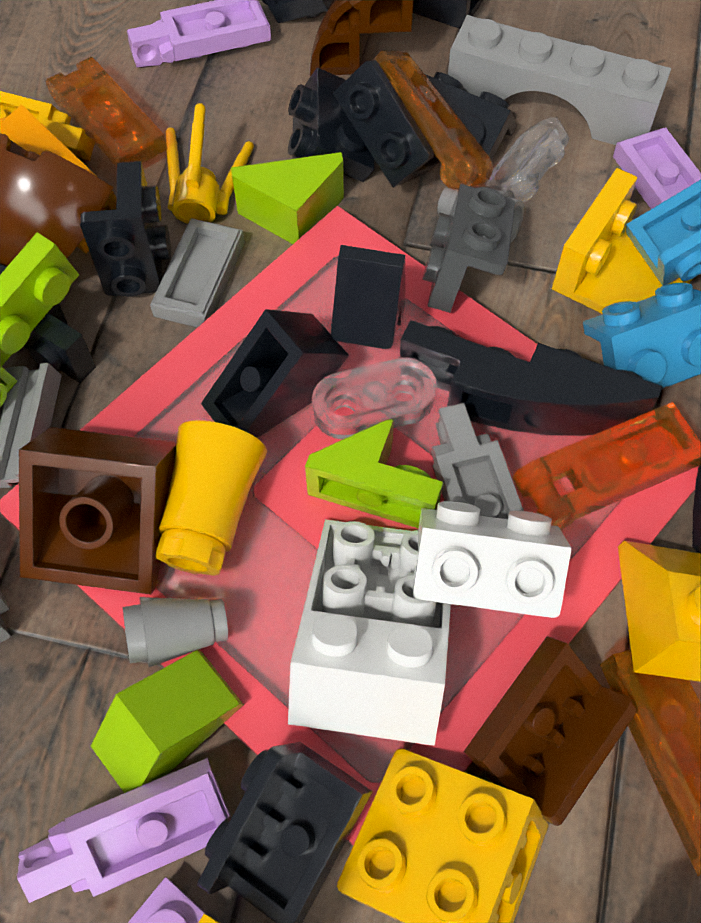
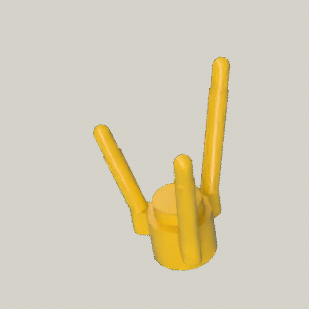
[166,103,254,224]

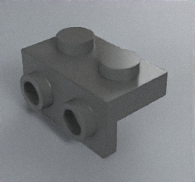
[422,184,515,313]

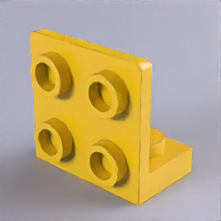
[552,168,692,314]
[337,748,549,923]

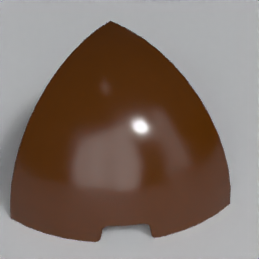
[310,0,413,76]
[0,133,114,267]

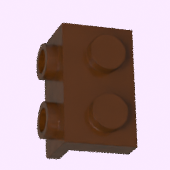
[463,636,638,826]

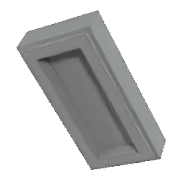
[150,218,245,327]

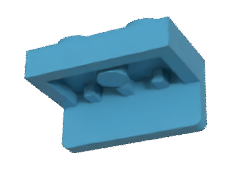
[626,180,701,286]
[583,283,701,388]

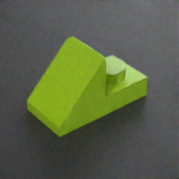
[305,419,443,528]

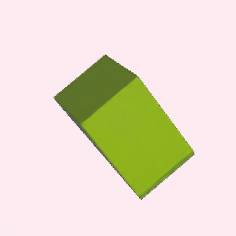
[231,152,344,244]
[91,650,244,793]

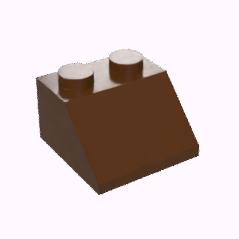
[19,427,177,595]

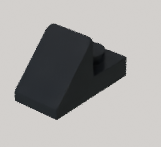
[331,245,405,350]

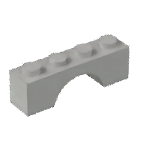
[448,15,671,145]

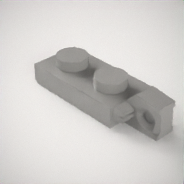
[431,403,524,519]

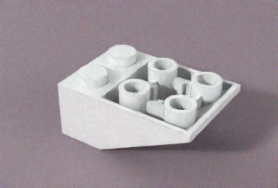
[288,519,451,746]

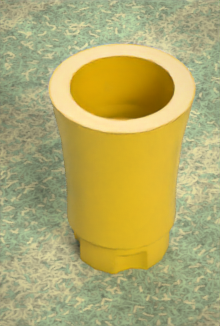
[156,420,267,576]

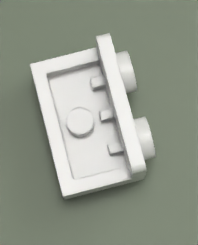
[413,501,571,618]

